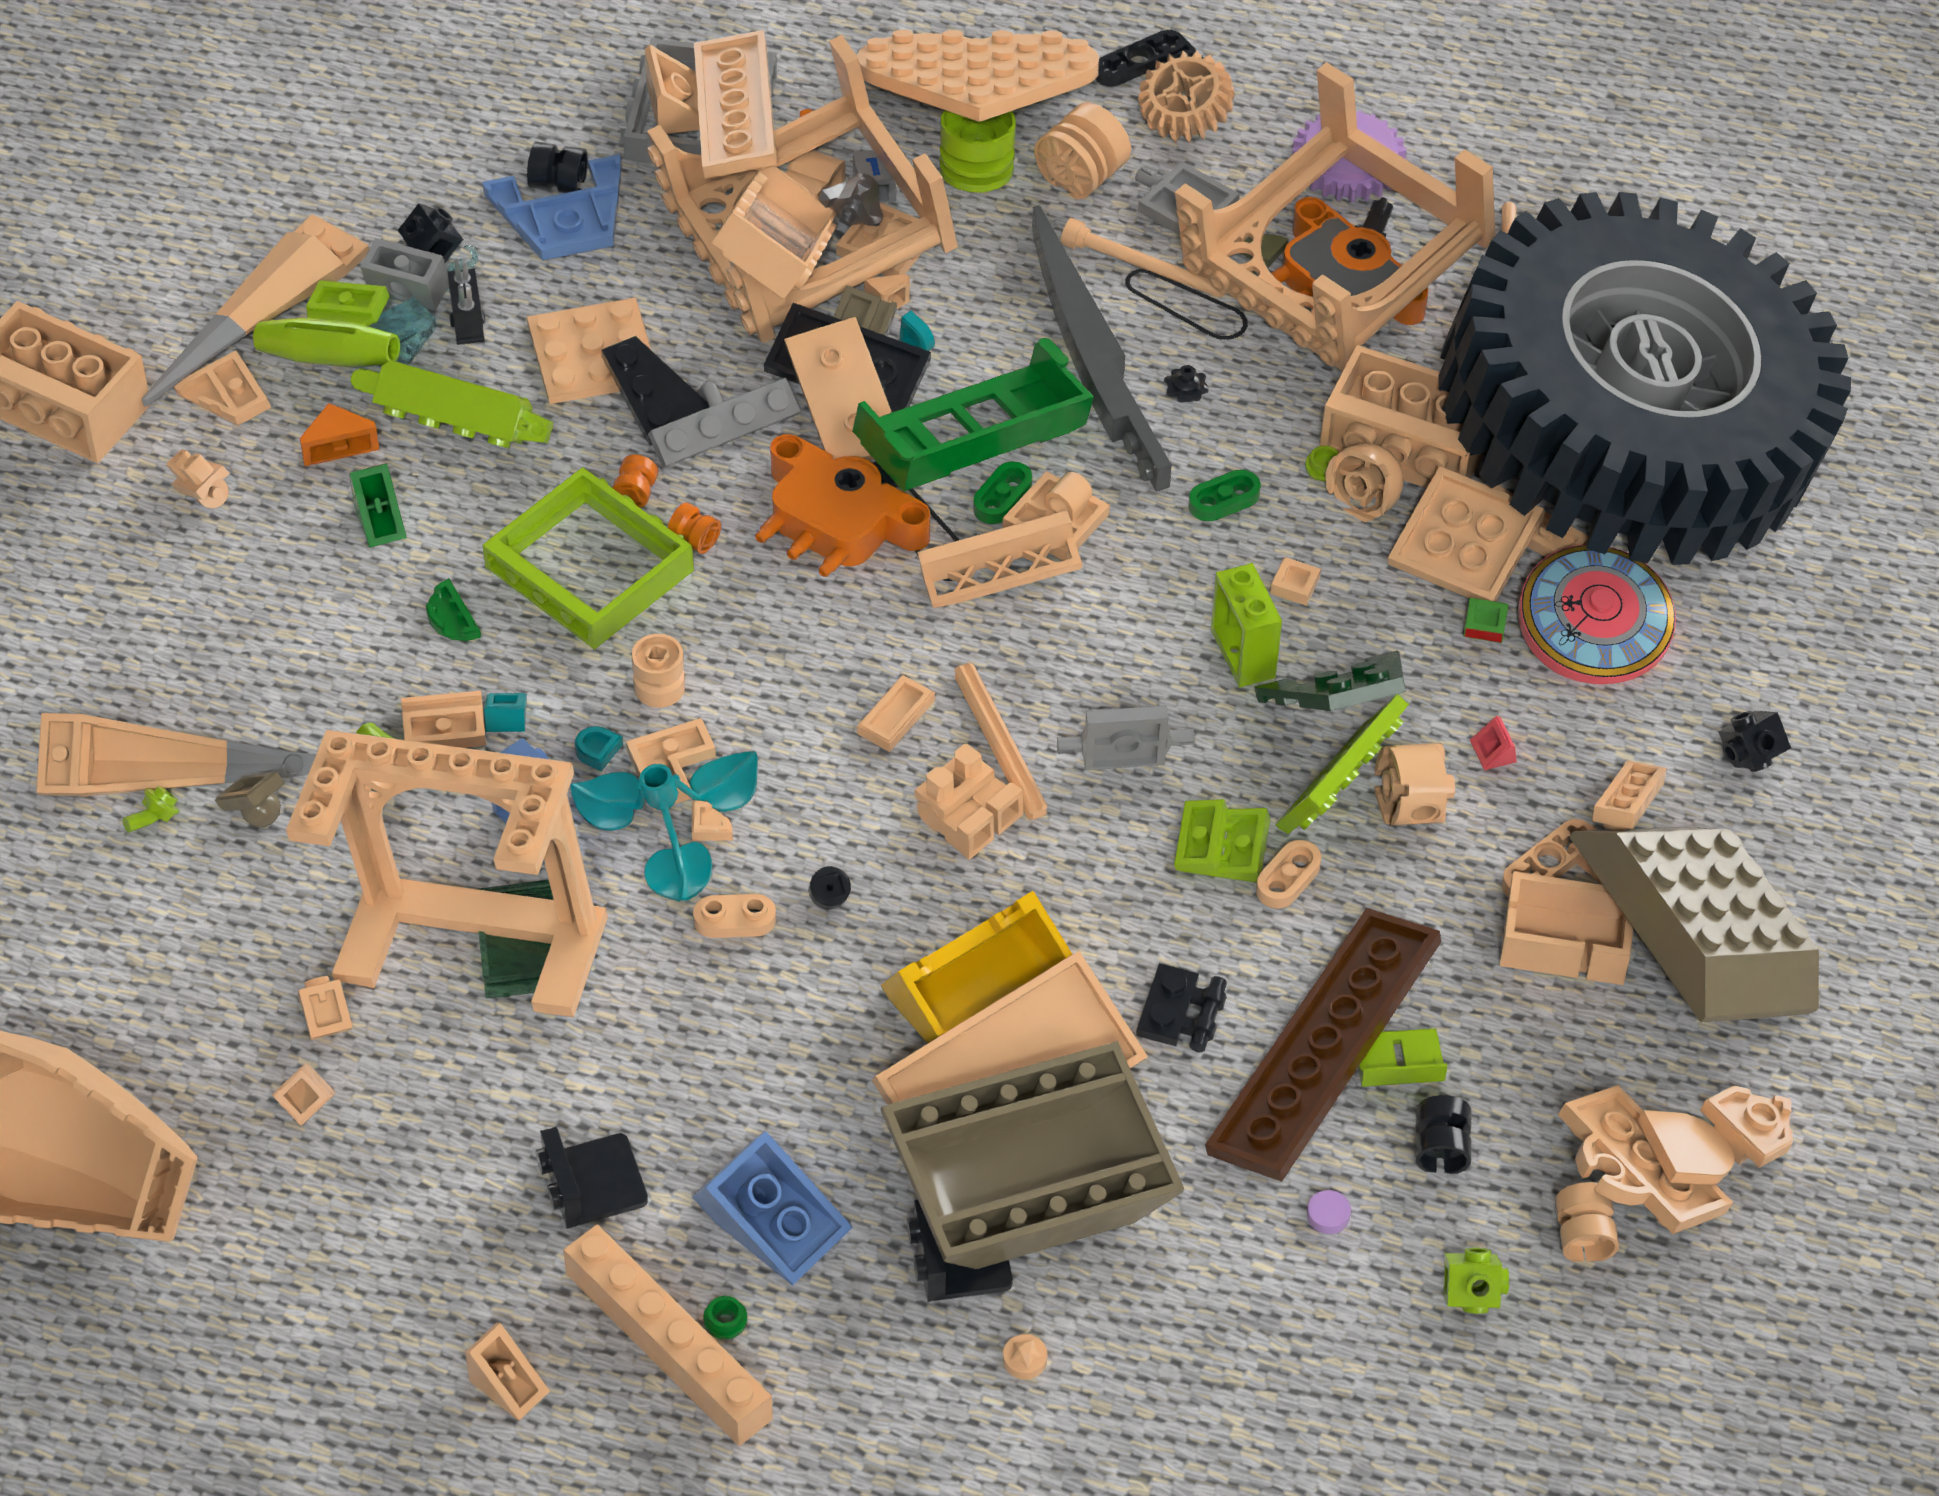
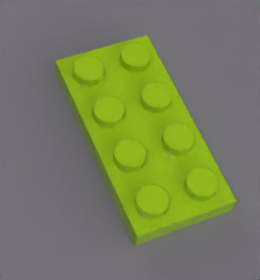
[1275,694,1409,834]

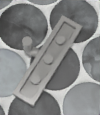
[648,377,801,468]

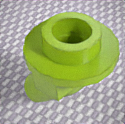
[122,786,180,833]

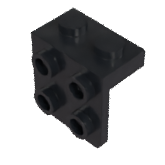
[535,1126,648,1229]
[907,1199,1013,1302]

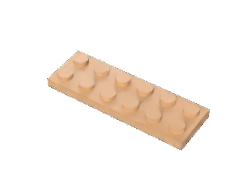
[694,30,777,179]

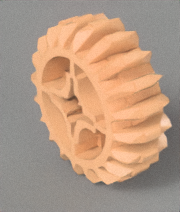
[1138,51,1235,143]

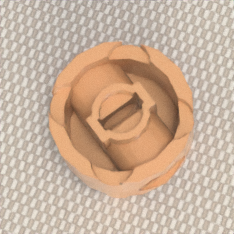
[1374,743,1455,826]

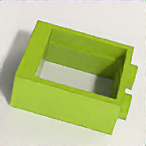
[1210,563,1282,688]

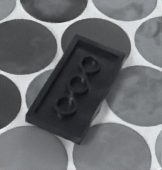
[763,303,931,412]

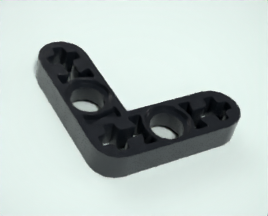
[1096,30,1204,87]

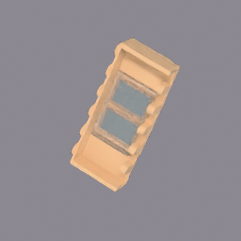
[711,166,837,299]

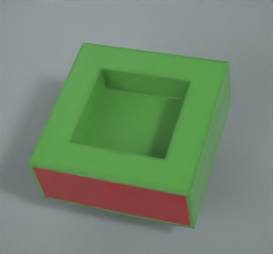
[1463,598,1509,643]

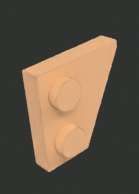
[174,350,272,426]

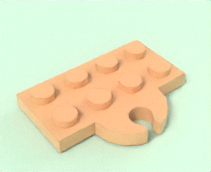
[1558,1085,1733,1234]

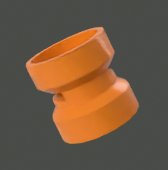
[612,454,659,508]
[668,502,721,554]

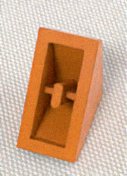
[300,403,379,466]

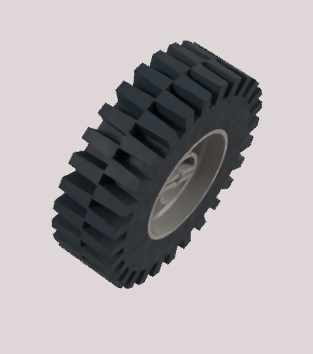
[1438,192,1851,565]

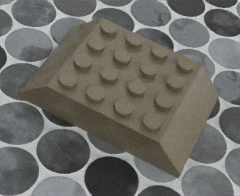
[1569,827,1819,1023]
[880,1041,1185,1269]

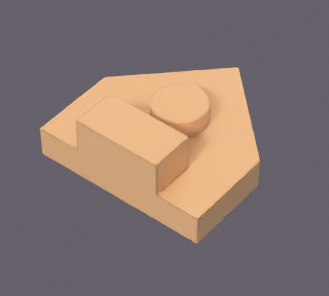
[1700,1086,1793,1168]

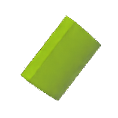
[1174,799,1270,882]

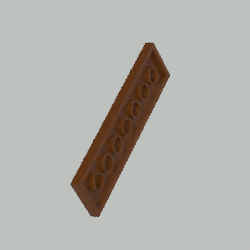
[1205,908,1442,1182]

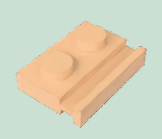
[401,690,486,748]

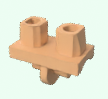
[166,449,230,509]

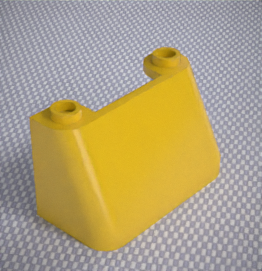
[880,891,1073,1044]

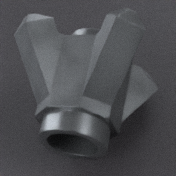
[818,173,883,238]

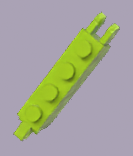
[350,360,554,449]

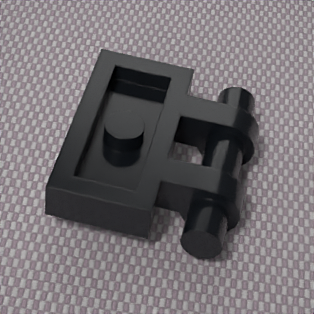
[1136,963,1227,1052]

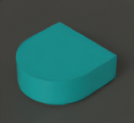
[899,310,935,351]
[575,726,623,772]

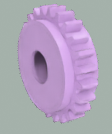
[1292,110,1407,202]

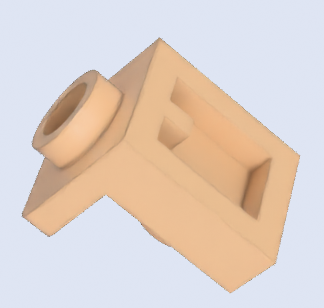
[298,976,353,1041]

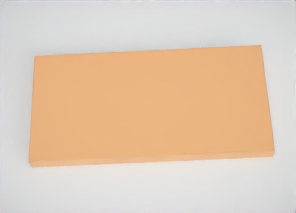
[872,951,1148,1105]

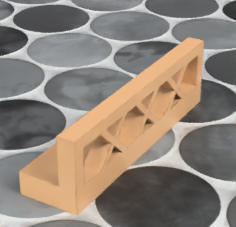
[918,510,1083,608]

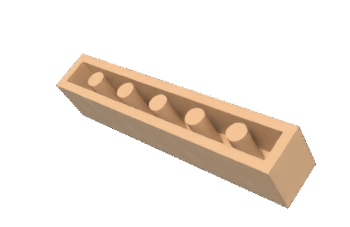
[563,1224,773,1446]

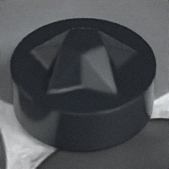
[808,866,851,910]

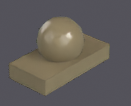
[215,772,285,828]

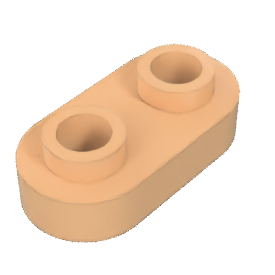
[1256,840,1321,909]
[693,894,776,938]

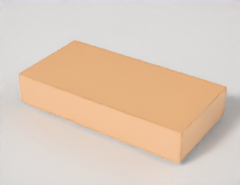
[857,675,935,752]

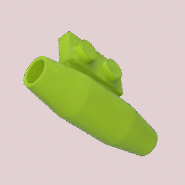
[253,280,400,368]

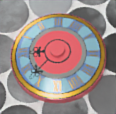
[1518,545,1676,684]

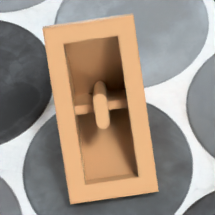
[465,1323,550,1421]

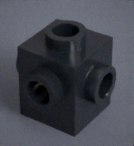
[397,203,464,263]
[1718,711,1791,772]

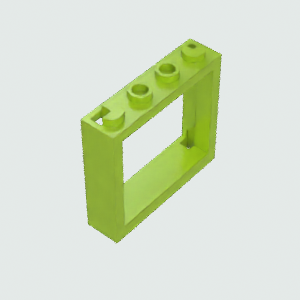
[482,467,694,650]

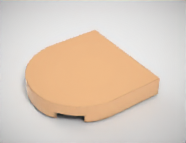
[1637,1110,1735,1185]

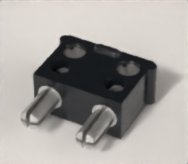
[447,256,485,345]

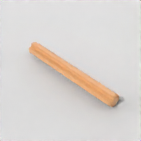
[954,663,1047,820]

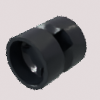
[527,141,588,193]
[1416,1095,1471,1174]

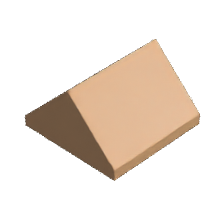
[645,44,700,134]

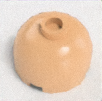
[1325,442,1404,522]

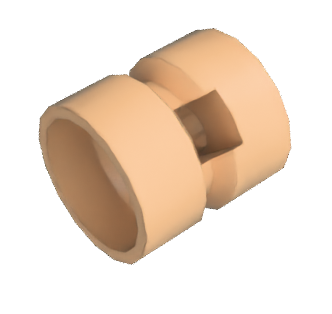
[632,633,685,708]
[1555,1182,1619,1262]

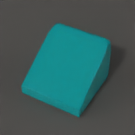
[484,693,527,732]

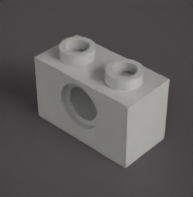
[360,238,449,311]

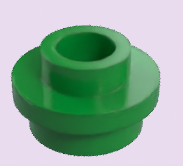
[703,1296,748,1339]

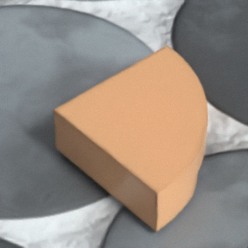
[692,800,733,841]

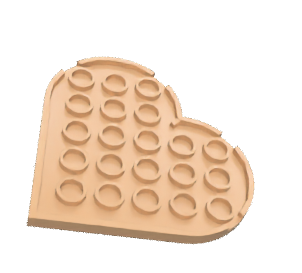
[857,30,1099,122]

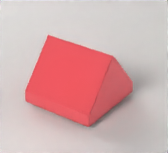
[1470,716,1517,770]

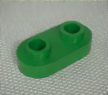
[973,461,1032,524]
[1188,470,1261,522]

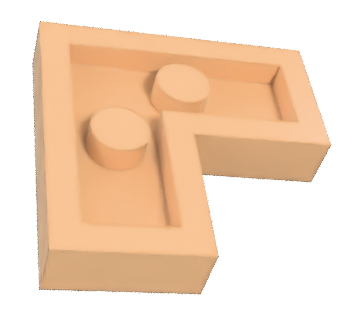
[626,718,716,811]

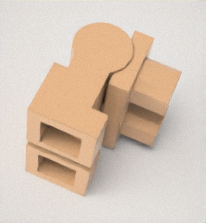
[914,744,1024,860]

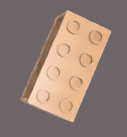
[0,301,151,463]
[1320,345,1484,488]

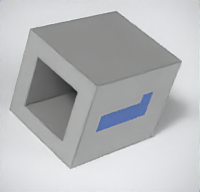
[853,150,896,203]

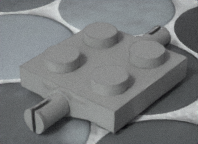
[1135,161,1240,235]
[1057,706,1195,770]

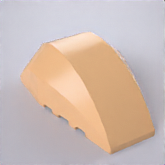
[0,1031,198,1242]

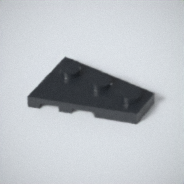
[601,336,709,446]

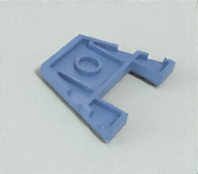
[482,154,622,261]

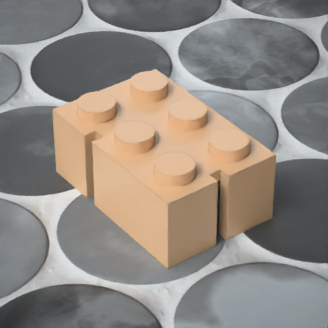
[1499,871,1633,985]

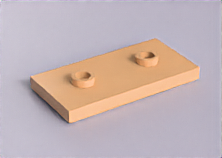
[784,317,892,461]

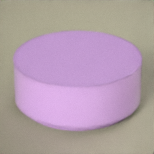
[1307,1190,1351,1234]

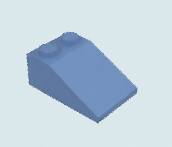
[692,1131,853,1285]

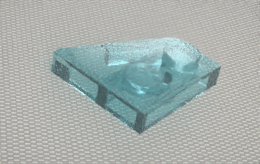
[369,297,436,368]

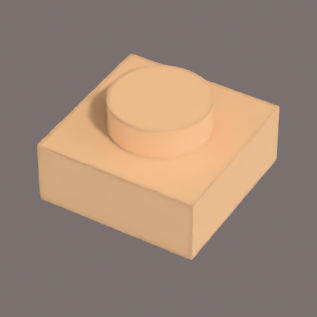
[1270,557,1321,606]

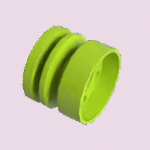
[939,110,1016,192]

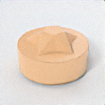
[1003,1334,1047,1380]

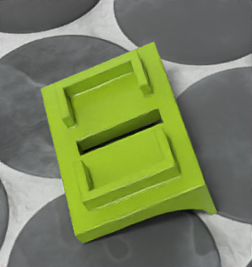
[1358,1028,1448,1087]

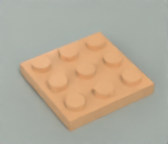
[527,297,651,404]
[1388,466,1544,602]

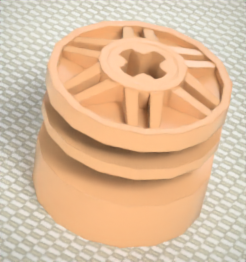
[1034,102,1131,200]

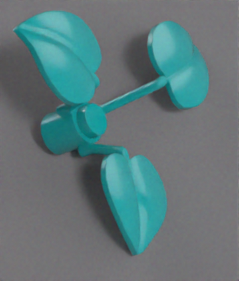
[571,751,758,902]

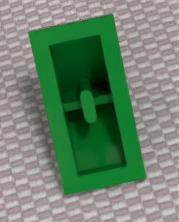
[349,463,407,548]

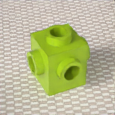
[1443,1247,1509,1314]

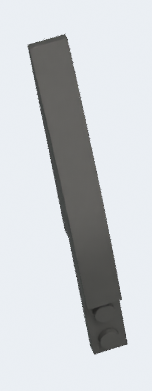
[1032,205,1172,491]

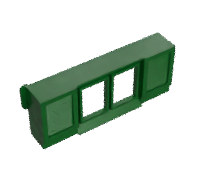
[852,338,1094,491]

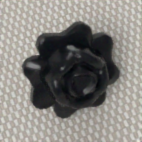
[1164,365,1209,402]

